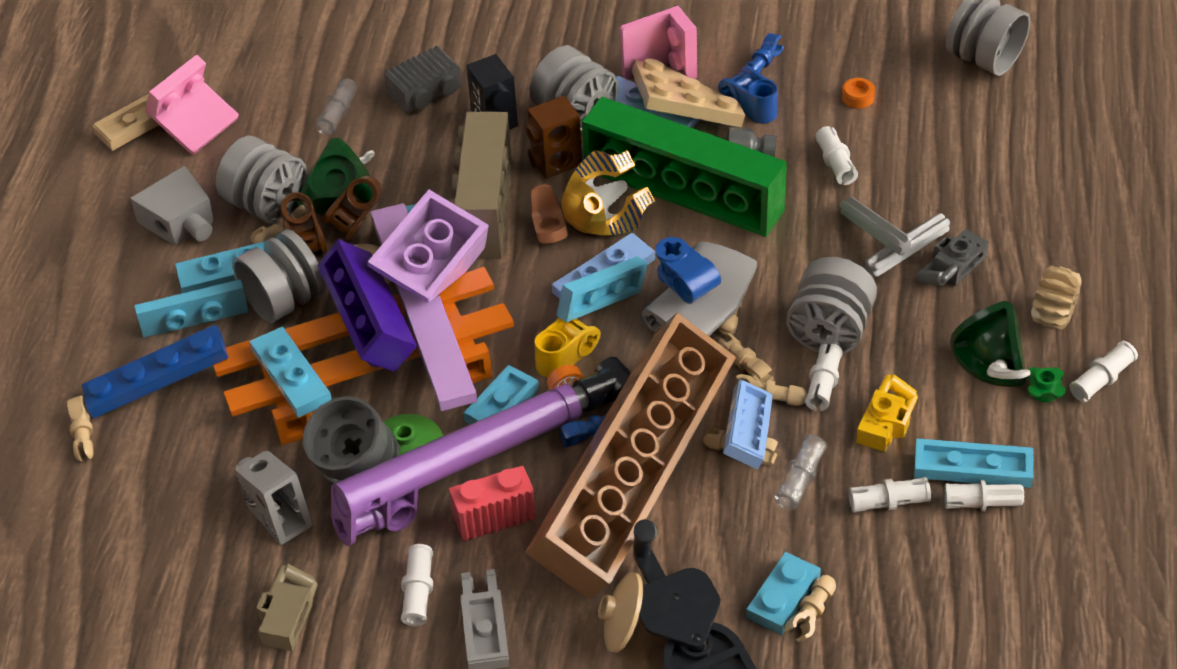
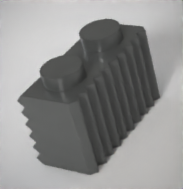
[384,45,462,114]

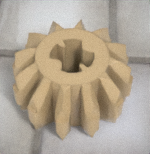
[1031,265,1082,330]

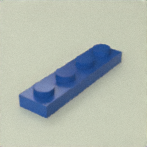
[81,324,229,418]

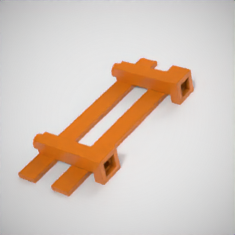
[213,267,514,446]

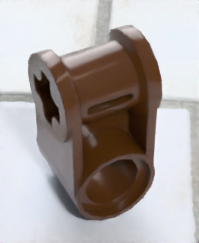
[321,175,382,242]
[279,192,327,255]

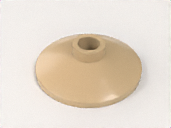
[598,572,643,653]

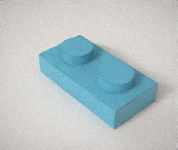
[464,365,539,425]
[746,552,821,635]

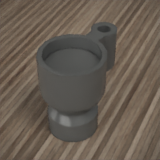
[728,126,777,157]

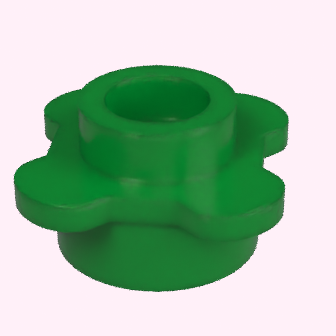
[1027,367,1066,402]

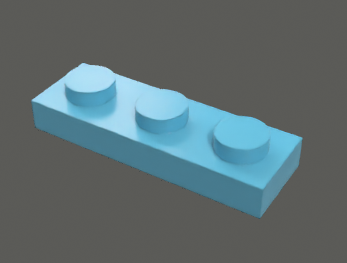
[556,256,648,323]
[914,438,1033,488]

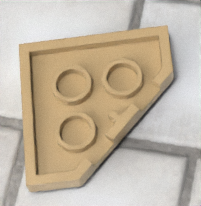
[631,59,745,128]

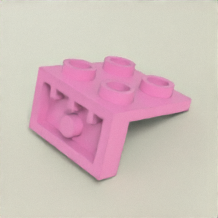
[620,6,697,79]
[145,55,238,155]

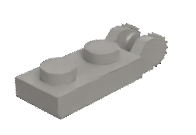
[460,569,510,669]

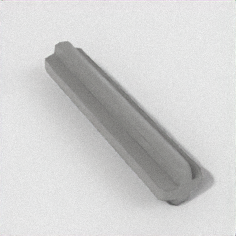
[839,197,913,255]
[864,213,950,277]

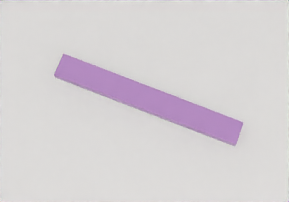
[370,203,478,411]

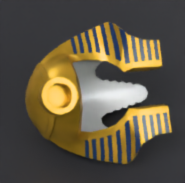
[561,151,655,235]

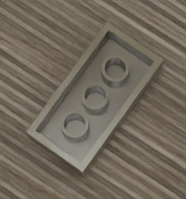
[449,112,512,259]

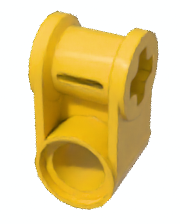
[535,318,601,378]

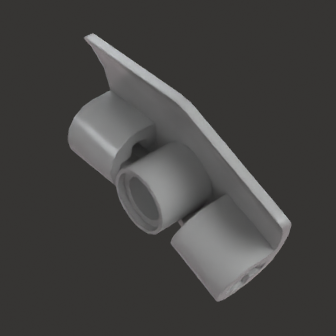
[642,242,757,336]

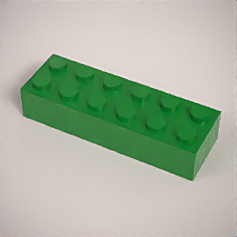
[582,97,787,237]

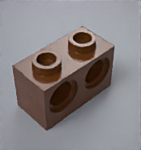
[525,95,582,179]

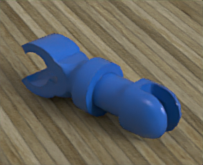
[745,33,784,74]
[559,414,606,447]

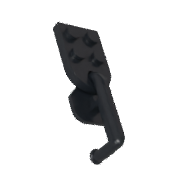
[633,519,756,669]

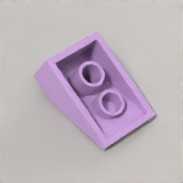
[367,190,489,303]

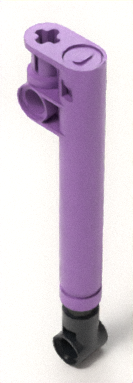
[331,357,632,546]

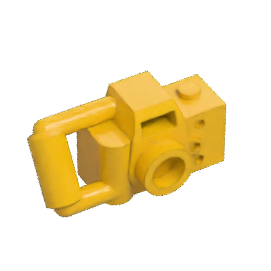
[856,374,918,452]

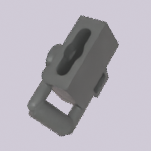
[916,229,989,286]

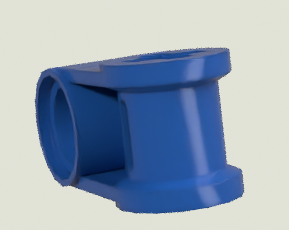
[718,65,778,124]
[656,237,721,304]

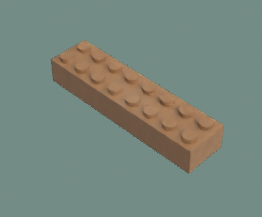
[525,312,736,599]

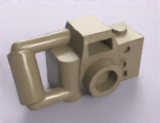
[256,564,318,651]

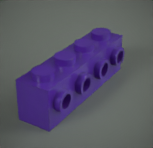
[318,239,417,372]

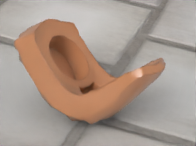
[531,184,567,244]

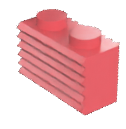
[448,465,536,542]

